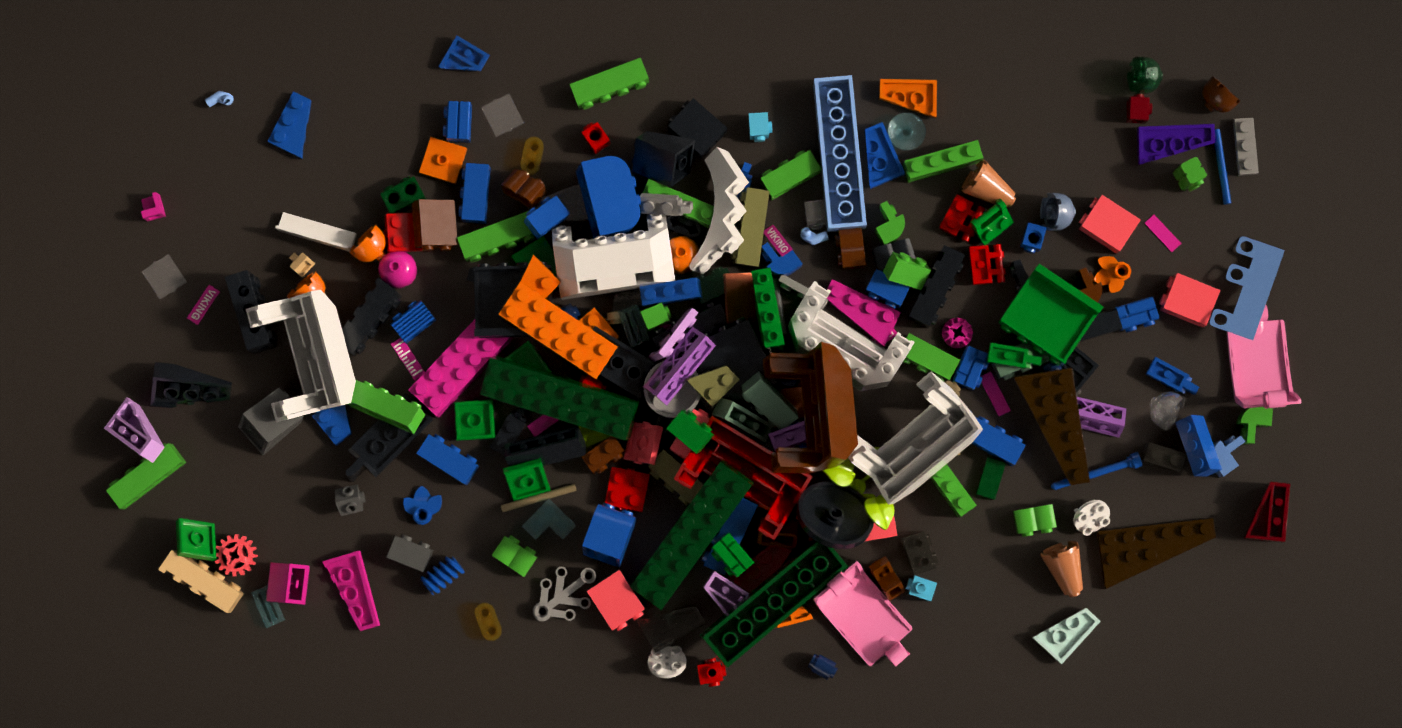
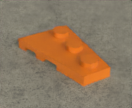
[879,79,937,119]
[520,255,561,298]

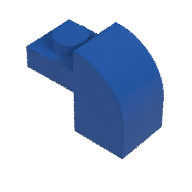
[761,242,803,277]

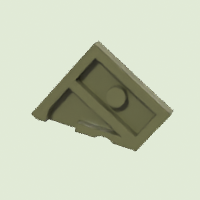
[686,365,740,407]

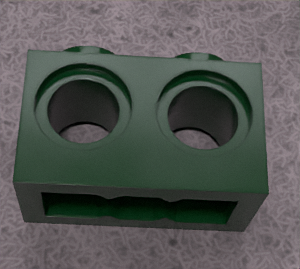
[380,176,426,214]

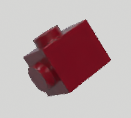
[1126,94,1153,124]

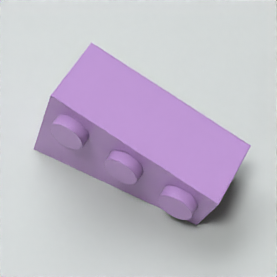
[104,397,165,463]
[703,570,749,614]

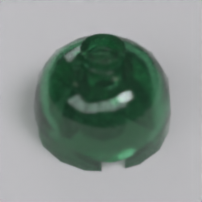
[1127,56,1163,95]

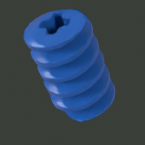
[420,556,465,595]

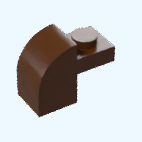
[1076,268,1102,302]
[869,556,905,601]

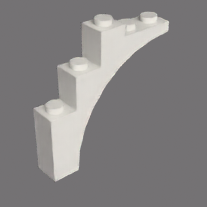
[689,147,749,274]

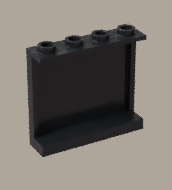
[473,262,553,339]
[679,317,779,414]

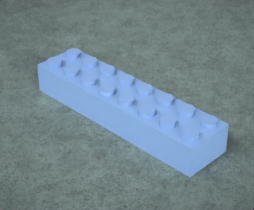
[813,75,867,232]

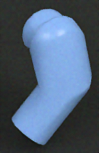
[205,91,233,107]
[800,227,829,245]

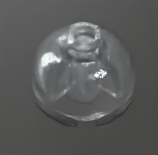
[1149,391,1185,431]

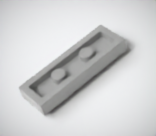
[1233,118,1259,176]

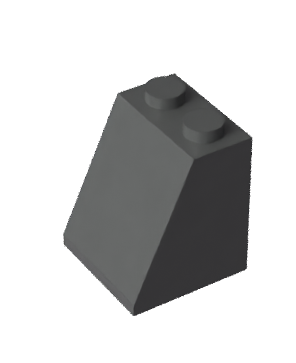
[238,388,304,455]

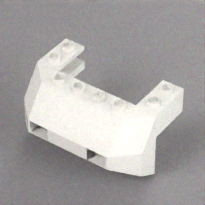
[552,214,675,300]
[788,281,914,391]
[246,290,356,422]
[848,372,983,505]

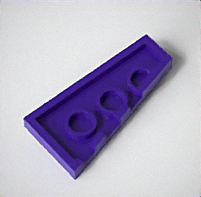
[1137,124,1215,165]

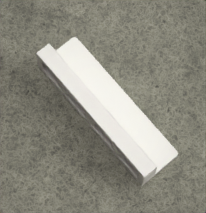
[275,212,357,251]

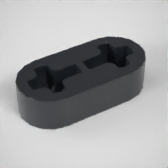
[667,215,701,239]

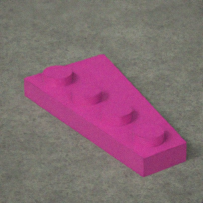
[827,279,901,347]
[322,551,380,631]

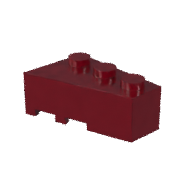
[1244,482,1290,543]

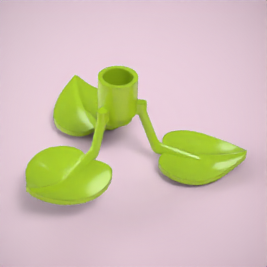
[822,447,894,530]

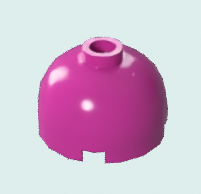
[378,252,417,289]

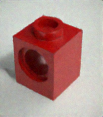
[582,122,611,155]

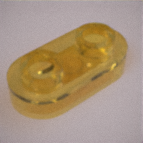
[520,137,544,175]
[475,603,502,641]

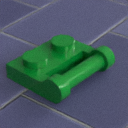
[970,198,1014,245]

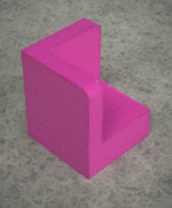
[141,192,166,222]

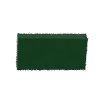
[976,457,1006,500]

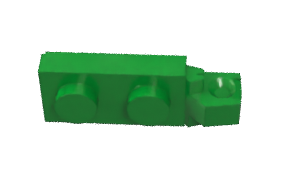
[986,343,1042,369]

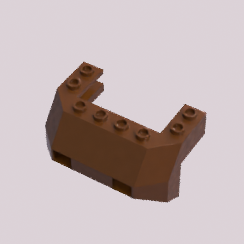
[763,342,858,474]

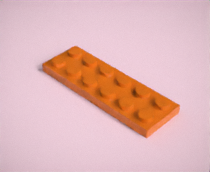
[498,282,617,379]

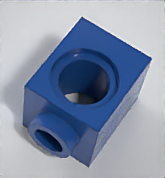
[1020,222,1047,254]

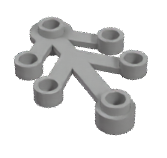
[533,566,596,621]

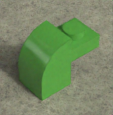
[875,201,905,245]
[1236,407,1273,445]

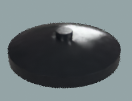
[796,482,874,549]

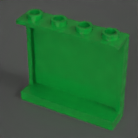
[998,264,1103,366]
[751,268,785,355]

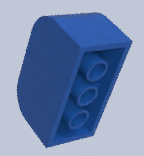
[576,156,641,239]
[582,503,636,568]

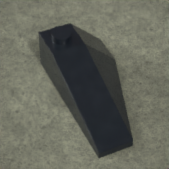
[150,362,232,408]

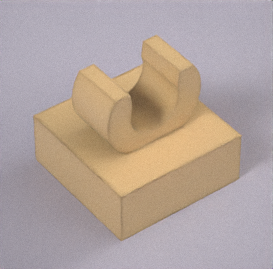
[289,252,315,277]

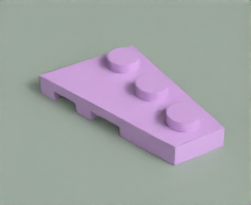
[648,308,698,362]

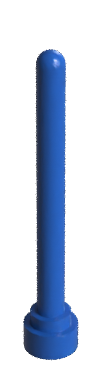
[1051,452,1142,490]

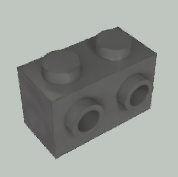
[386,534,434,572]

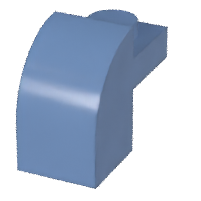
[1213,435,1245,478]

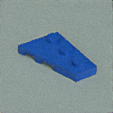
[267,91,311,159]
[865,122,905,189]

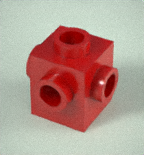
[697,658,727,687]

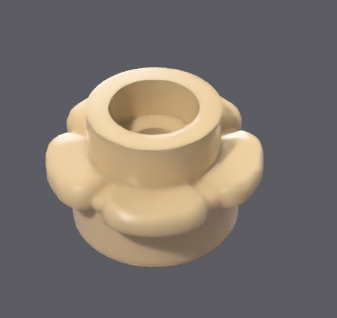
[606,312,625,324]

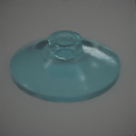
[888,113,926,150]

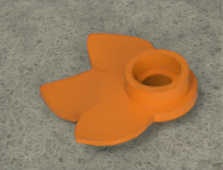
[1094,256,1131,293]

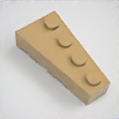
[158,550,244,613]

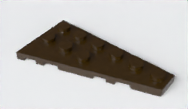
[1014,367,1090,485]
[1097,518,1216,589]

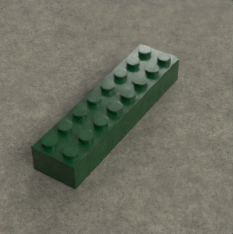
[480,356,640,441]
[630,460,754,610]
[700,540,848,668]

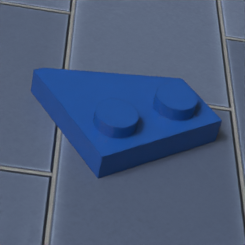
[439,35,490,71]
[312,405,352,446]

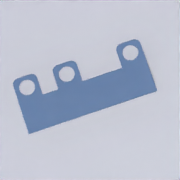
[1210,236,1285,340]

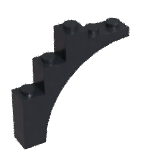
[1009,259,1123,343]

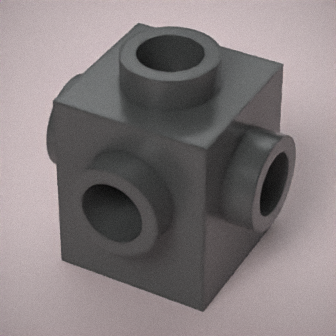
[335,484,366,516]

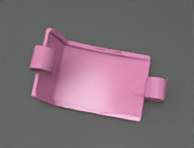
[1227,305,1301,409]
[813,561,912,666]

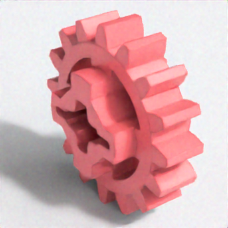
[215,534,258,576]

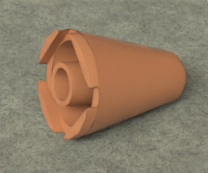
[961,159,1016,207]
[1041,541,1083,597]

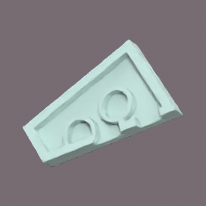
[1032,608,1101,664]

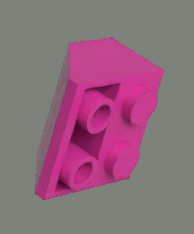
[266,562,310,605]

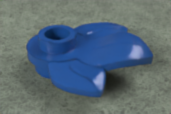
[403,486,442,525]

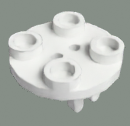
[1073,500,1110,536]
[648,646,687,678]

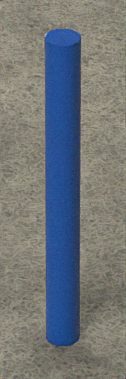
[1214,129,1231,205]

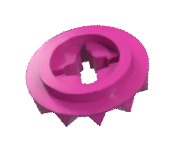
[942,317,973,348]

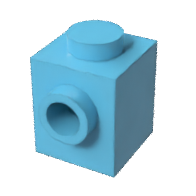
[748,112,772,142]
[905,575,937,601]

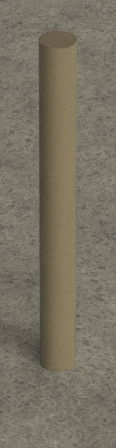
[501,483,577,512]

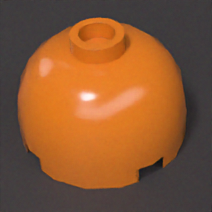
[349,225,387,262]
[670,236,699,274]
[287,271,326,298]

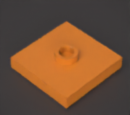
[419,137,467,185]

